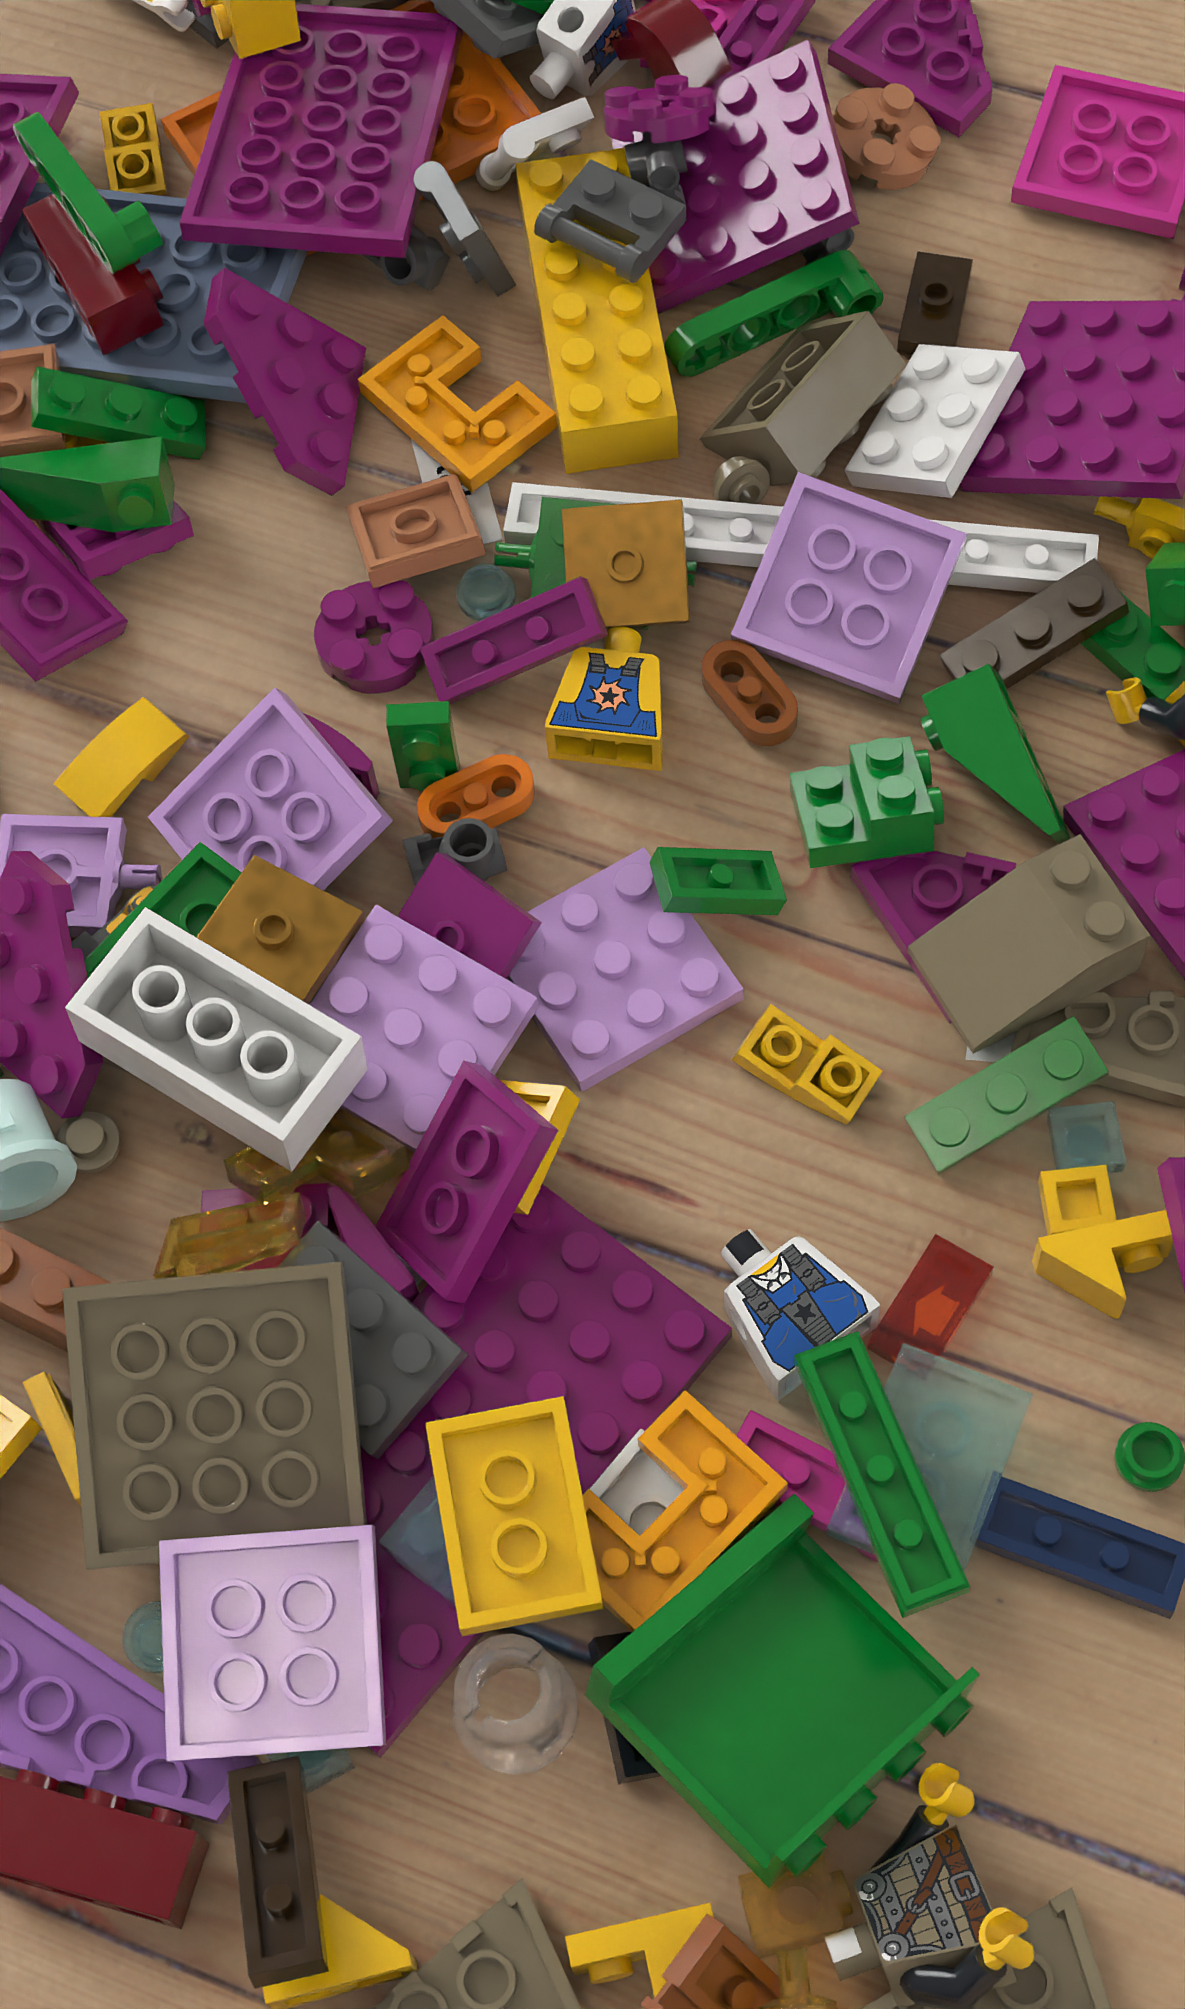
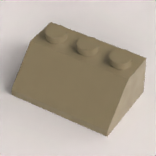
[699,311,906,486]

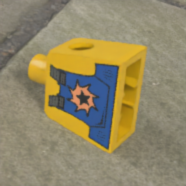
[545,626,663,771]

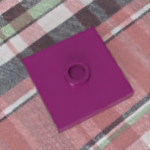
[397,852,542,979]

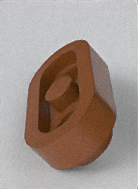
[702,640,798,746]

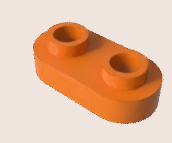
[417,754,535,839]

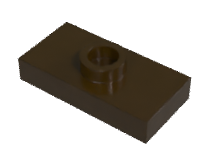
[897,251,973,355]

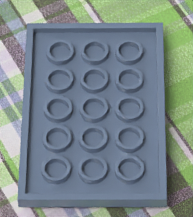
[0,182,308,403]

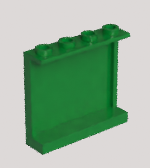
[585,1494,980,1888]

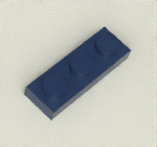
[968,1473,1185,1619]

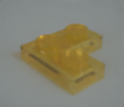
[223,1108,410,1205]

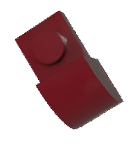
[610,0,732,87]

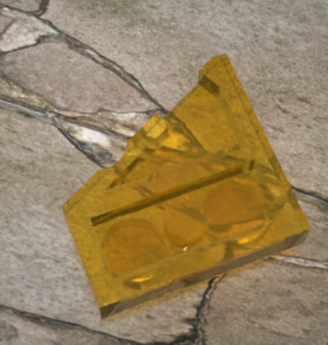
[153,1192,306,1279]

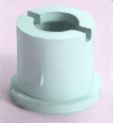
[0,1079,77,1221]

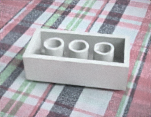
[65,907,368,1172]

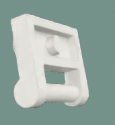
[476,97,594,191]

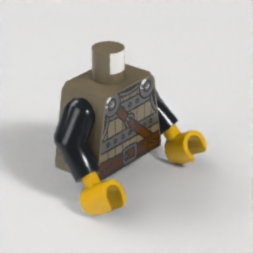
[825,1763,1034,2009]

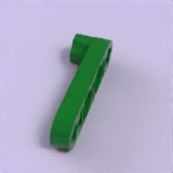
[12,112,163,274]
[664,250,884,377]

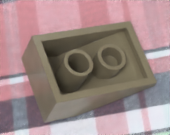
[907,834,1150,1054]

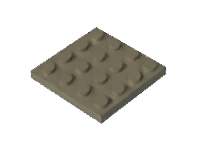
[62,1261,367,1570]

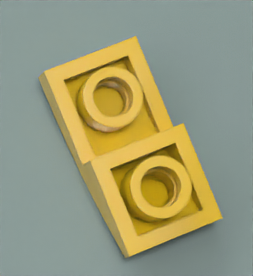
[99,103,167,196]
[53,697,189,817]
[731,1004,883,1124]

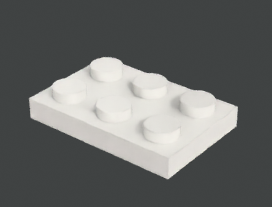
[844,344,1026,498]

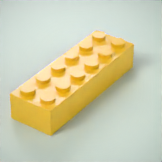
[515,148,679,474]

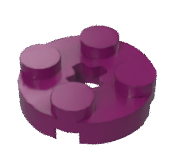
[603,75,717,143]
[314,580,434,694]

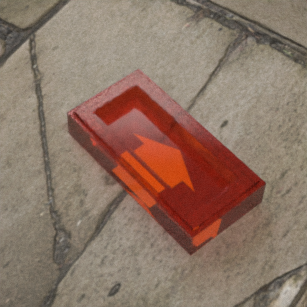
[867,1234,994,1383]

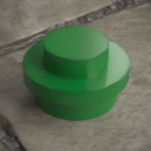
[1114,1422,1185,1492]

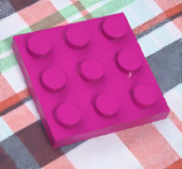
[1011,65,1185,239]

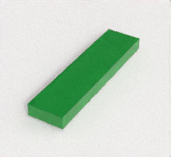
[794,1331,970,1618]

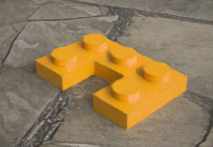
[358,315,558,493]
[582,1390,788,1632]

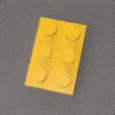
[425,1396,604,1636]

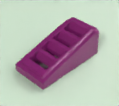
[327,1183,420,1303]

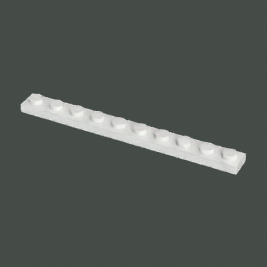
[503,482,1099,593]

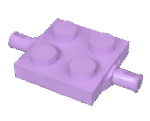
[0,814,162,937]

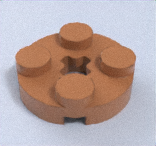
[833,83,941,190]

